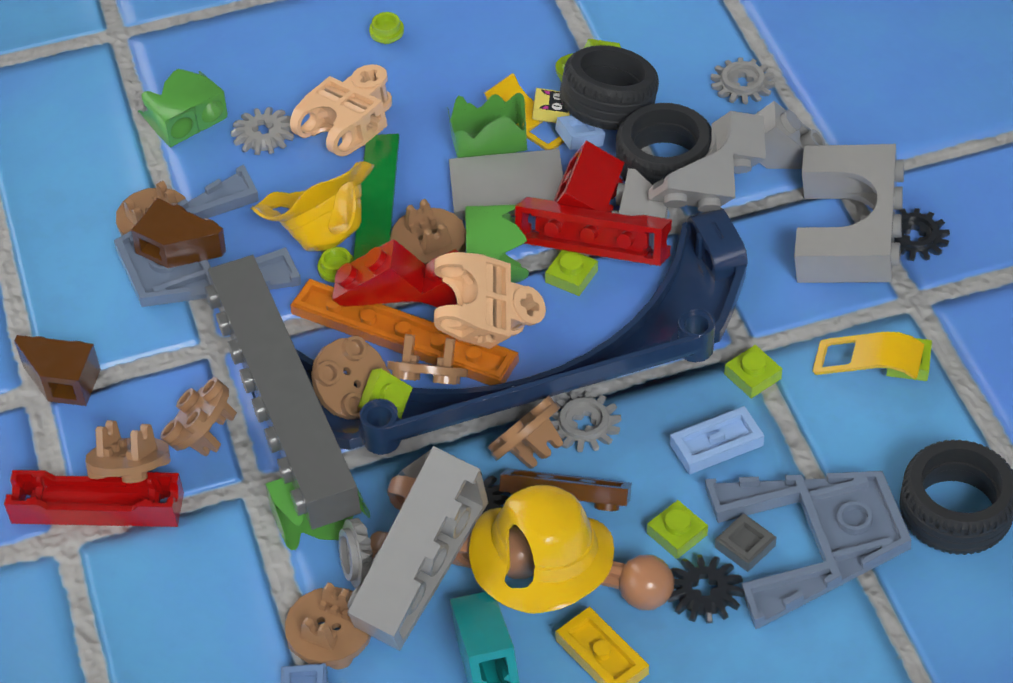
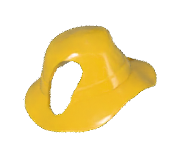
[250,161,374,252]
[469,485,614,614]

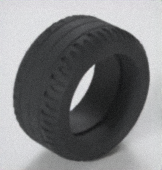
[560,45,659,130]
[616,103,712,185]
[900,439,1013,555]

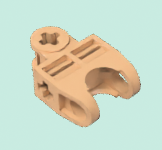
[290,64,392,156]
[434,252,546,349]

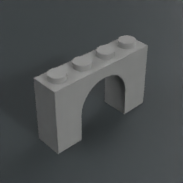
[794,144,904,283]

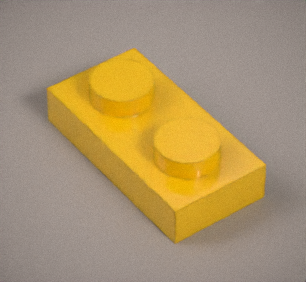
[555,606,649,683]

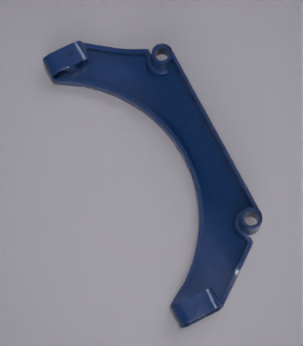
[242,208,748,455]

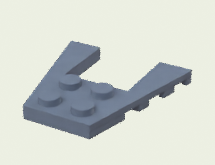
[114,165,301,307]
[705,471,911,629]

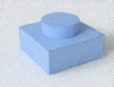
[555,116,605,150]

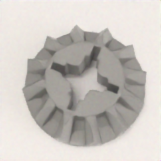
[339,518,373,588]

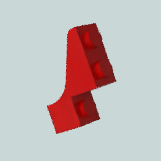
[332,239,459,308]

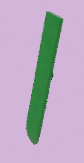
[353,134,400,261]

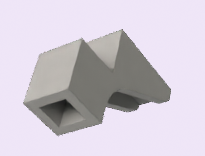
[649,111,766,212]

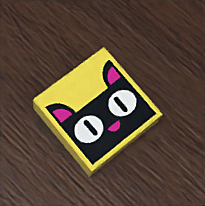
[532,88,570,123]

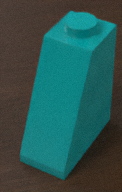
[450,592,520,683]

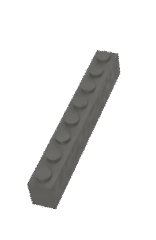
[205,255,361,530]

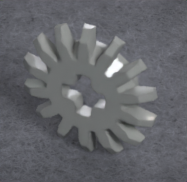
[711,58,776,104]
[231,107,295,155]
[551,391,621,452]

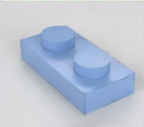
[670,406,765,475]

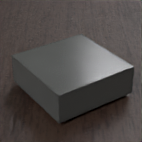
[715,513,777,572]

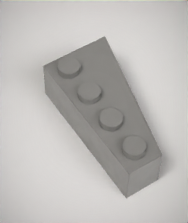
[347,446,488,651]

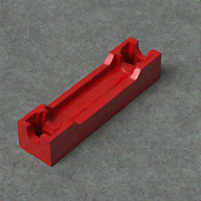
[515,197,672,266]
[4,470,184,527]

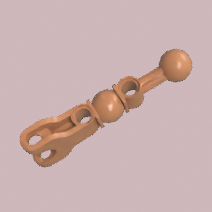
[370,475,675,610]

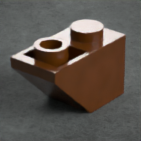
[131,198,226,268]
[14,335,101,406]

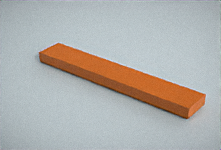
[290,279,519,385]

